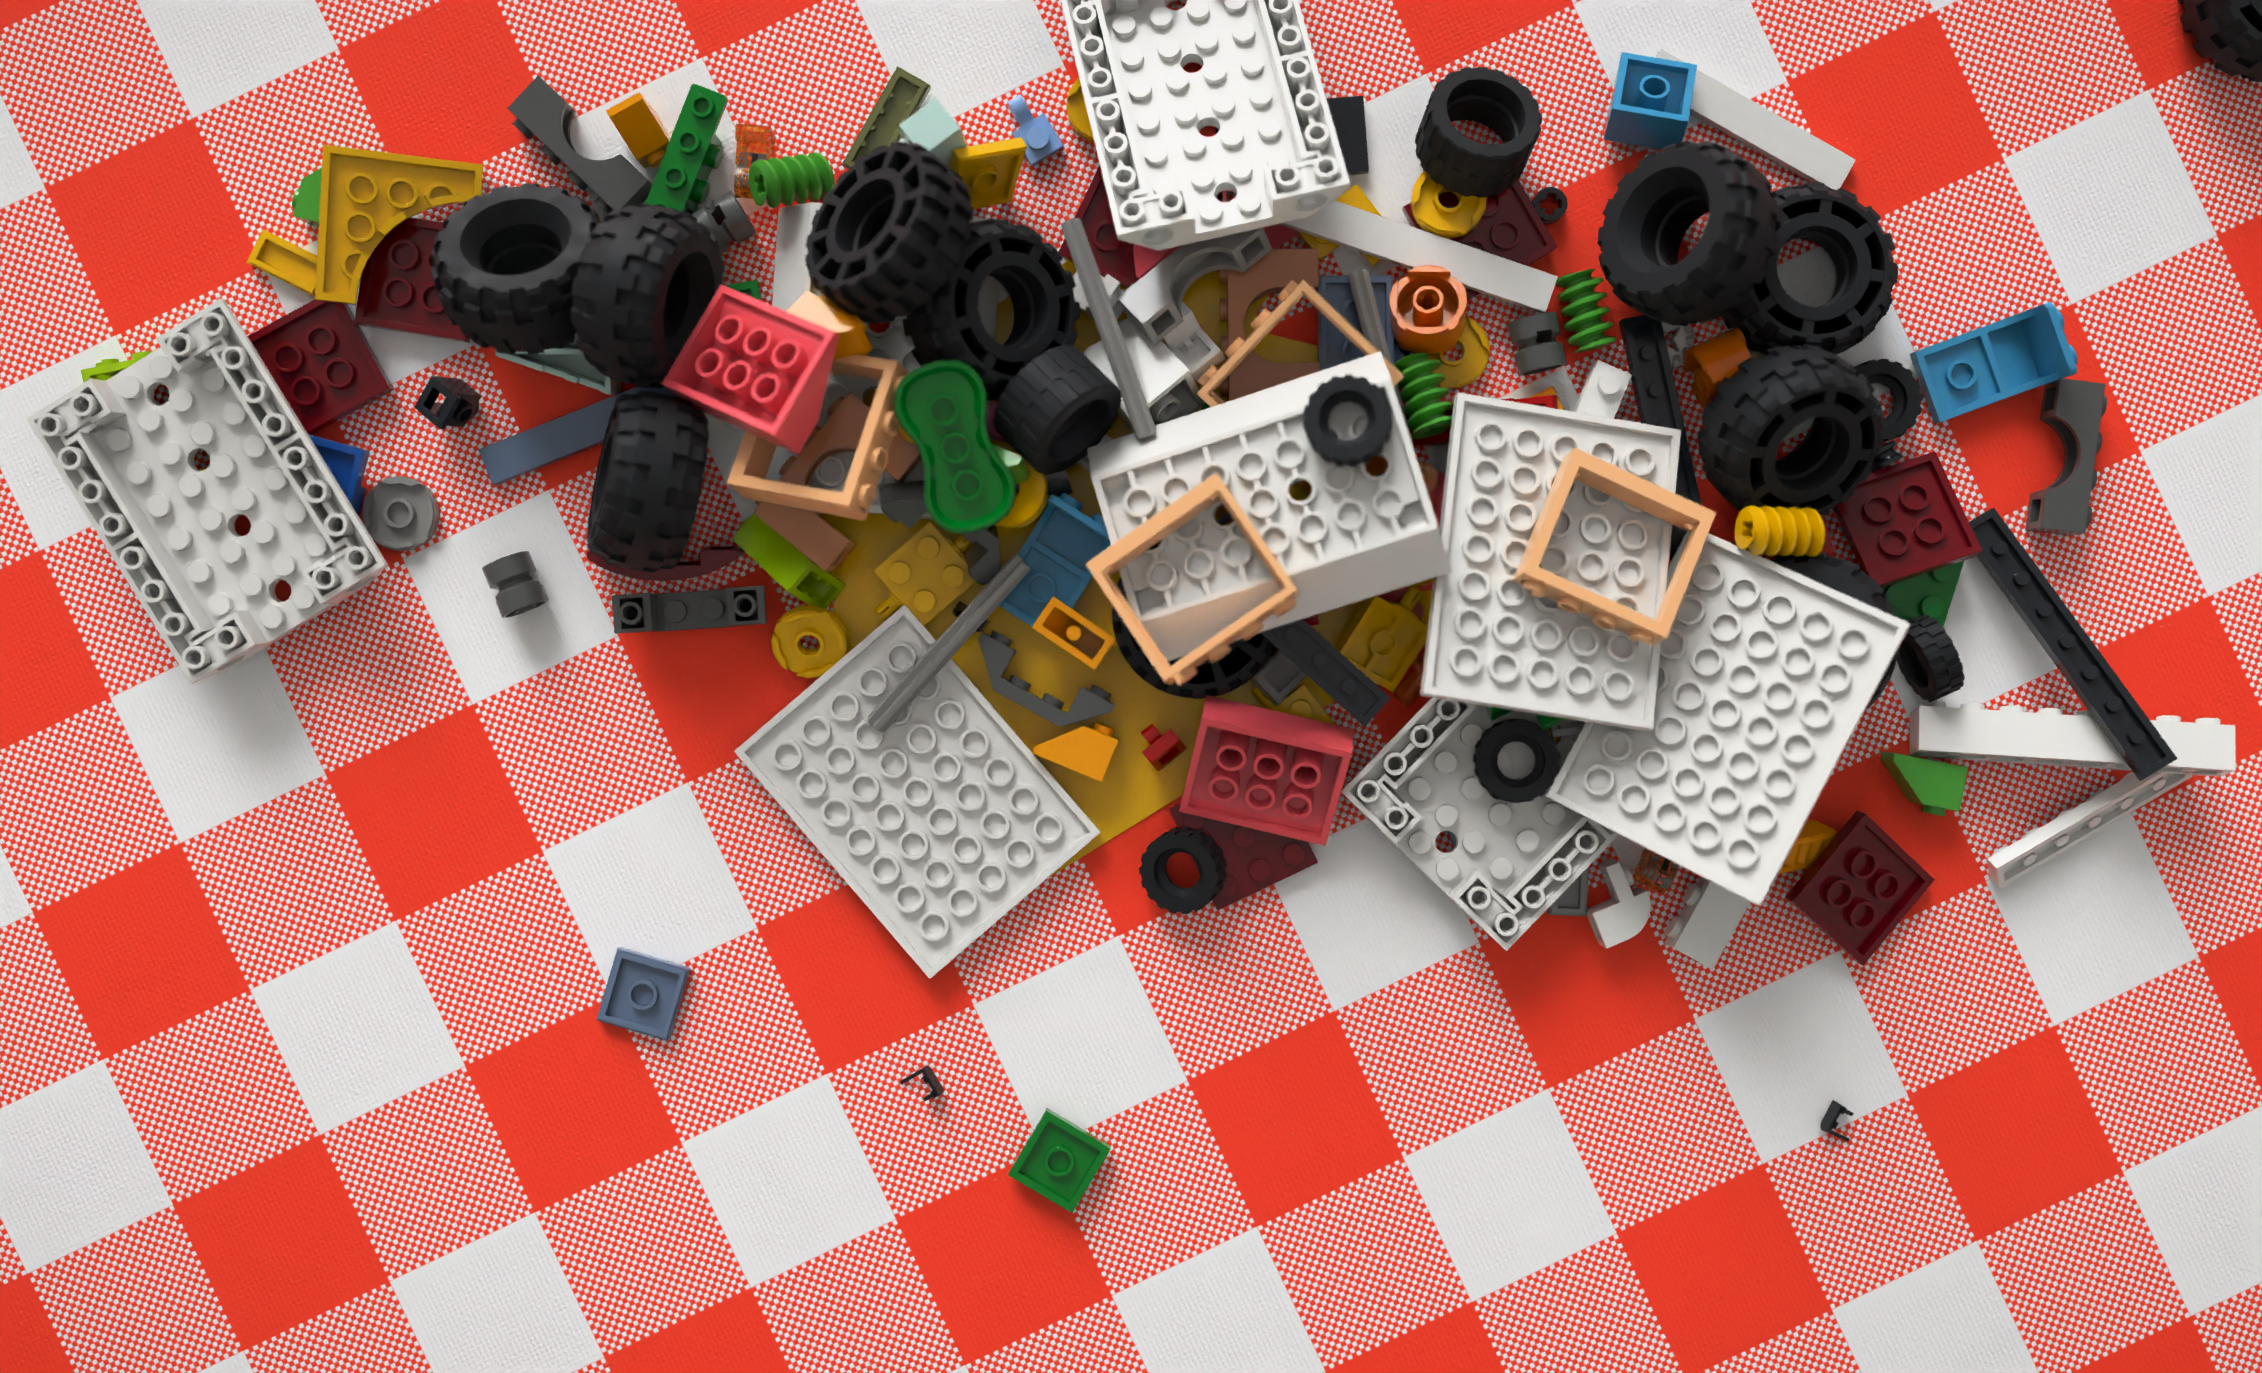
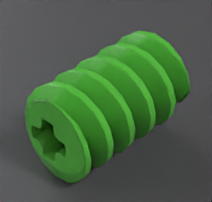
[748,152,835,208]
[1555,269,1616,353]
[1394,353,1453,439]

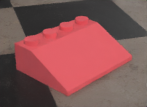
[662,284,839,455]
[1179,695,1354,846]

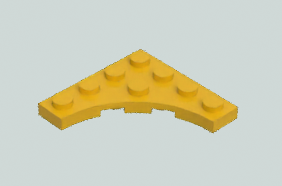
[315,144,483,305]

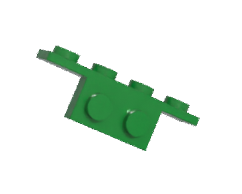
[645,84,728,212]

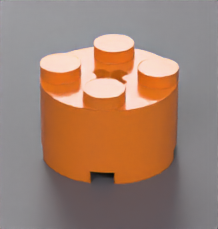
[1390,265,1467,355]
[1683,328,1759,409]

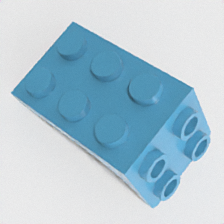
[1909,302,2078,424]
[999,493,1111,626]

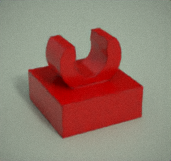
[1141,724,1187,772]

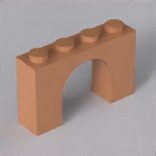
[1219,248,1320,401]
[753,392,922,573]

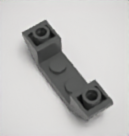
[879,480,1001,586]
[612,585,767,634]
[979,630,1115,727]

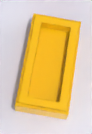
[246,229,317,296]

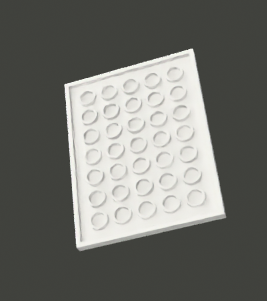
[1420,392,1681,731]
[1546,531,1910,907]
[734,605,1101,979]

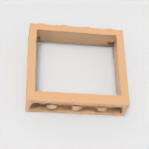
[1196,278,1404,488]
[727,354,908,521]
[1512,448,1716,645]
[1086,472,1300,685]

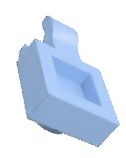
[1007,94,1063,167]

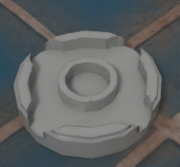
[361,476,440,551]

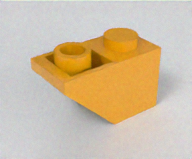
[787,291,873,360]

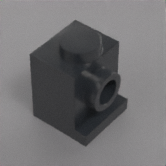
[414,376,481,429]

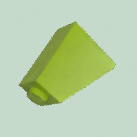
[731,513,846,609]

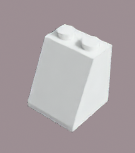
[1084,318,1205,433]

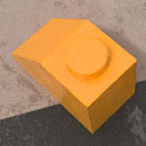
[606,92,670,169]
[1032,596,1116,670]
[1032,721,1119,782]

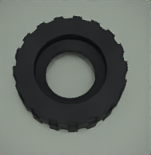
[1854,359,1923,442]
[1303,374,1393,467]
[1897,614,1965,702]
[1473,719,1561,803]
[1139,826,1227,914]

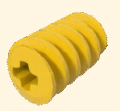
[1735,506,1825,557]

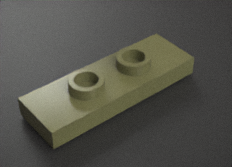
[842,66,931,170]

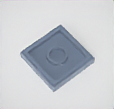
[596,947,691,1041]

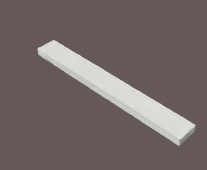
[1279,200,1558,313]

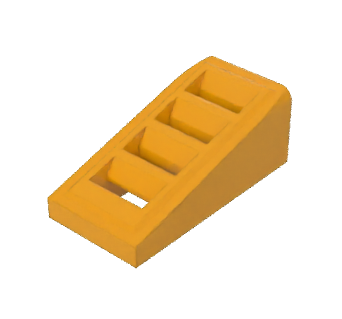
[1778,819,1836,874]

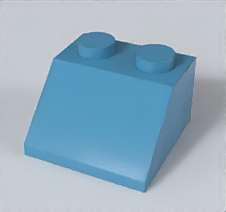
[1603,52,1697,150]

